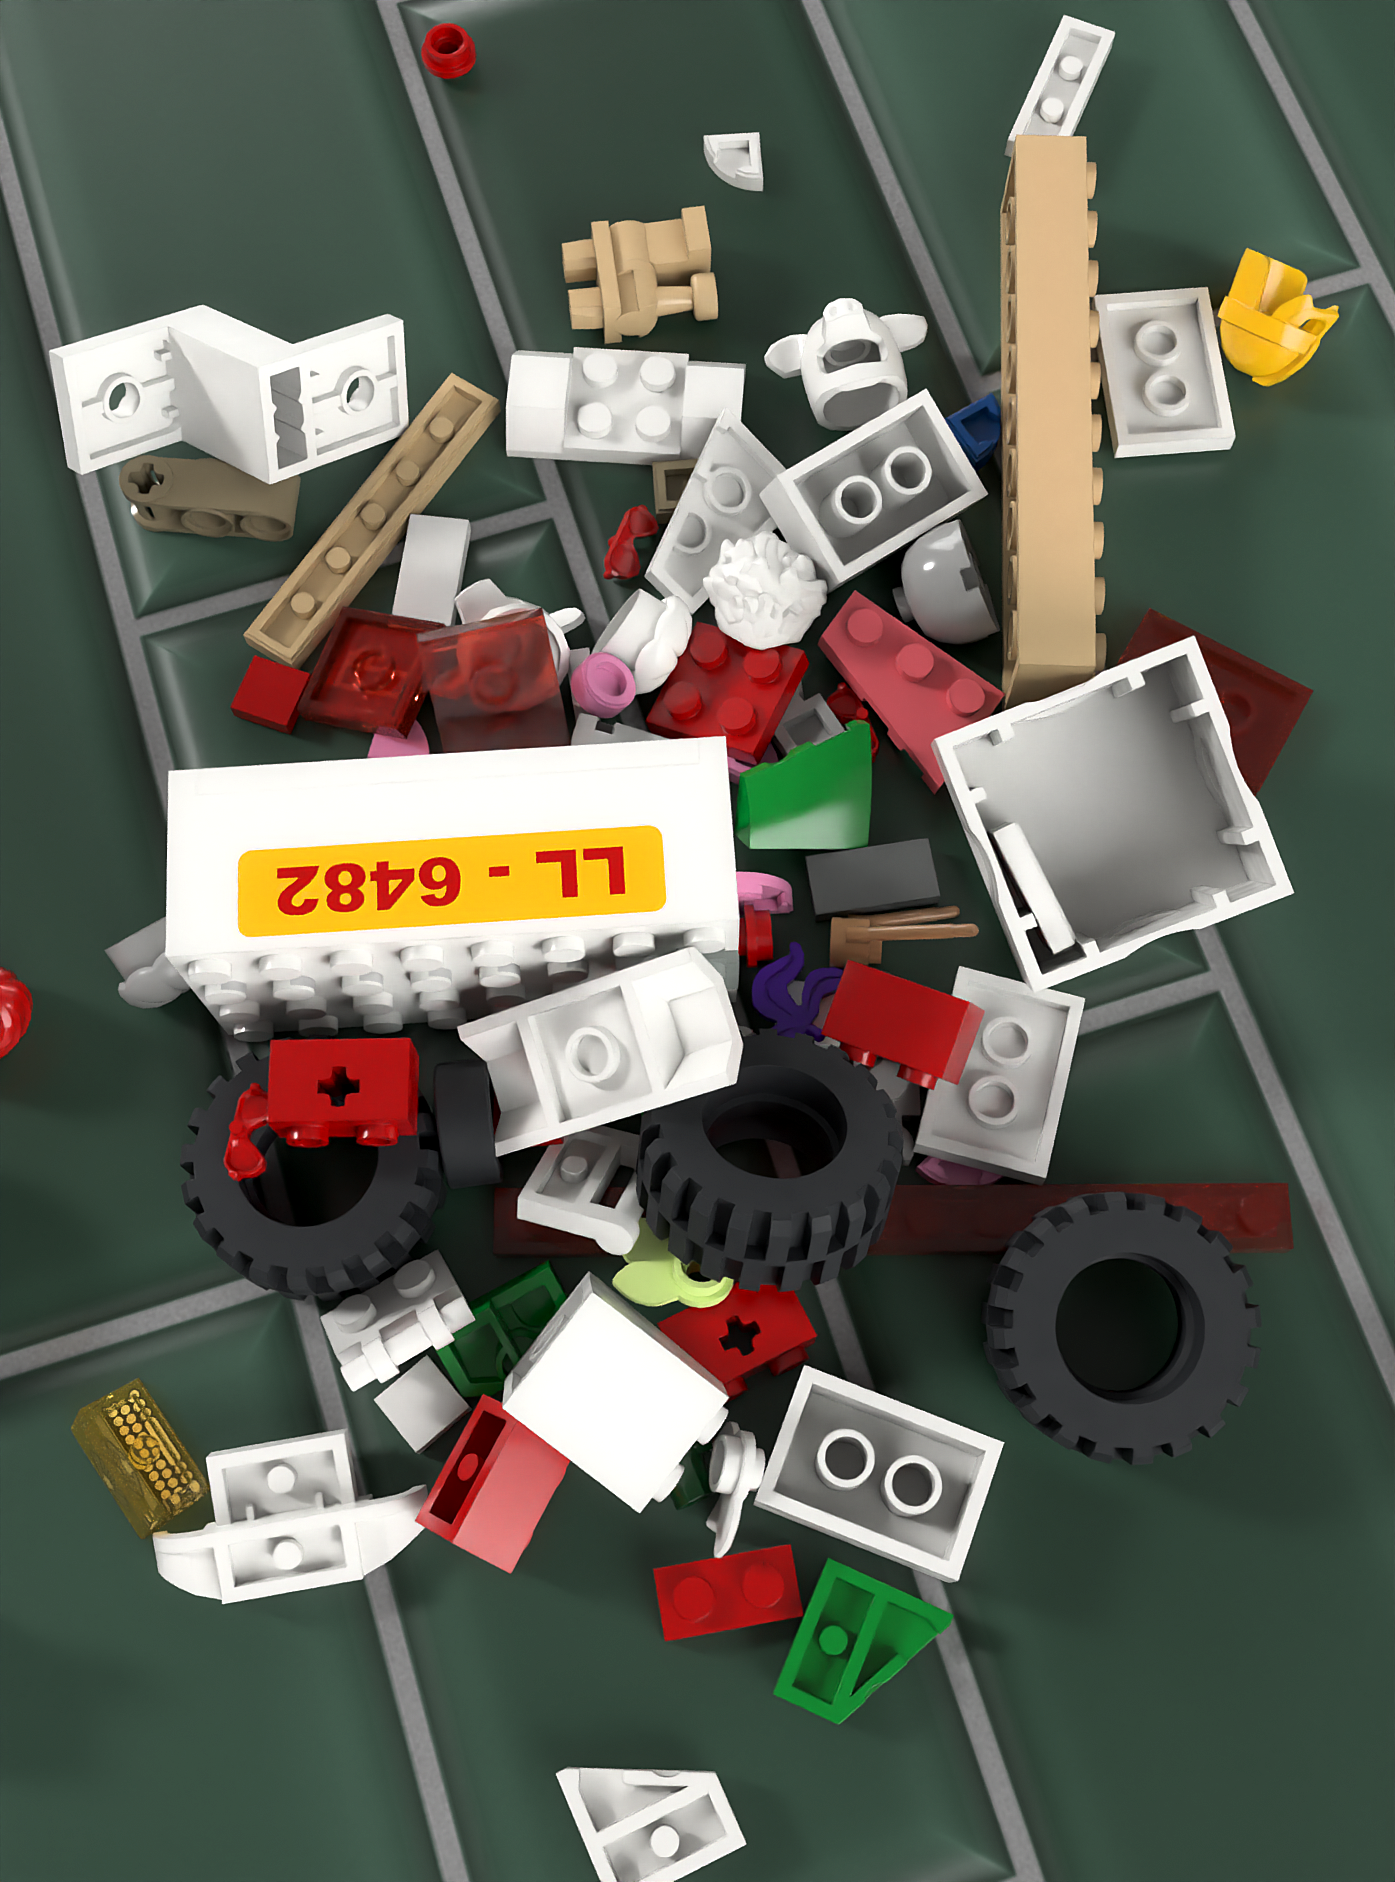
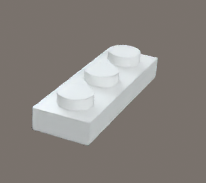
[1004,15,1115,157]

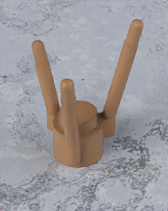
[830,906,979,968]

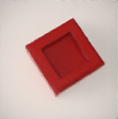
[230,655,314,735]

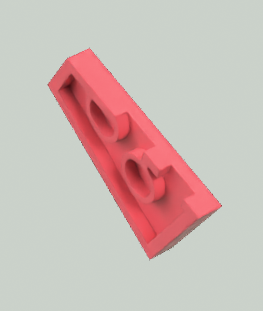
[817,590,1005,795]

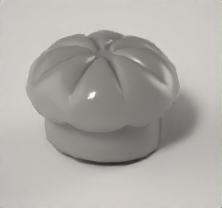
[104,916,191,1009]

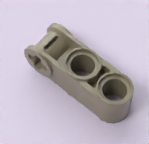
[119,455,301,542]

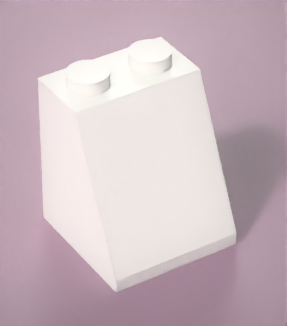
[502,1271,729,1513]

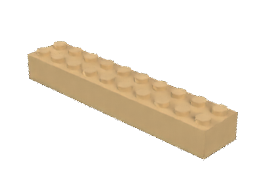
[1000,134,1106,712]

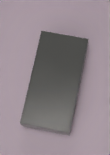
[804,838,940,922]

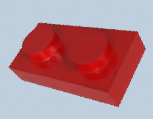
[653,1544,804,1641]

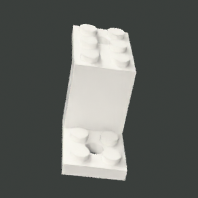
[49,305,409,484]

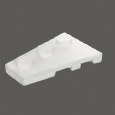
[644,407,787,615]

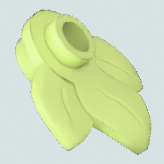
[612,1217,734,1308]

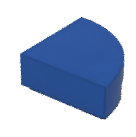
[945,393,1001,472]

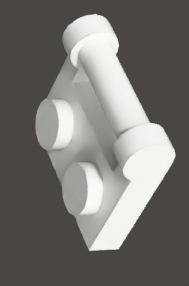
[517,1125,644,1255]

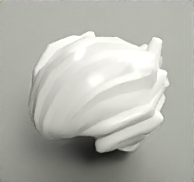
[703,531,828,650]

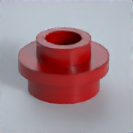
[421,23,476,79]
[738,904,773,968]

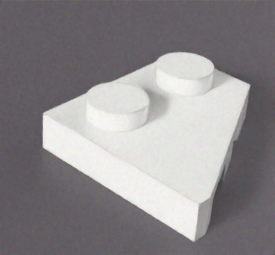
[556,1767,746,1882]

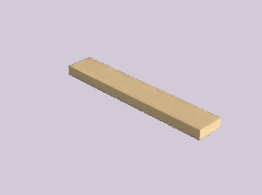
[243,373,501,670]

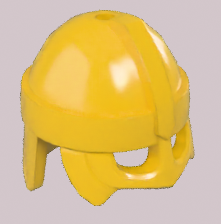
[1217,248,1339,387]

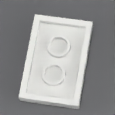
[1090,287,1236,458]
[913,966,1085,1186]

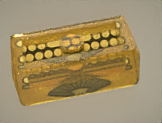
[71,1378,211,1539]

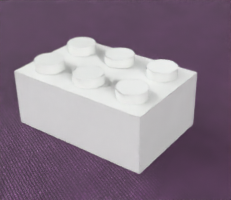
[759,389,988,594]
[753,1365,1004,1583]

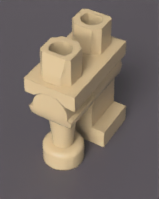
[562,206,718,344]

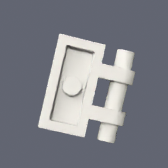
[320,1249,476,1392]

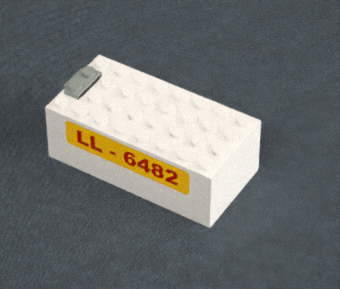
[166,736,740,1042]

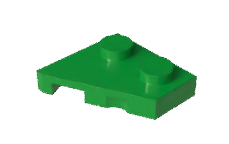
[772,1558,954,1725]

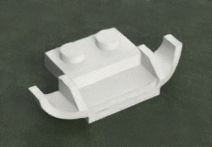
[153,1428,428,1604]

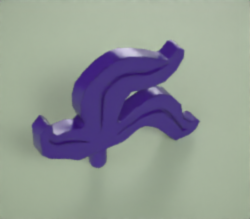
[752,941,843,1042]

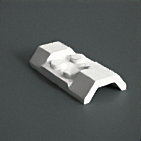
[506,347,746,465]
[457,947,743,1157]

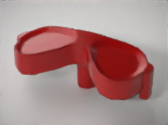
[603,504,659,580]
[826,682,879,763]
[223,1083,268,1181]

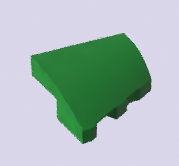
[734,720,872,849]
[434,1260,569,1397]

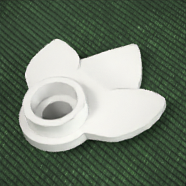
[706,1421,765,1558]

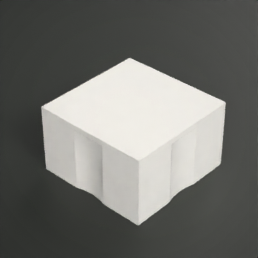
[930,636,1294,993]

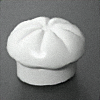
[591,589,692,695]

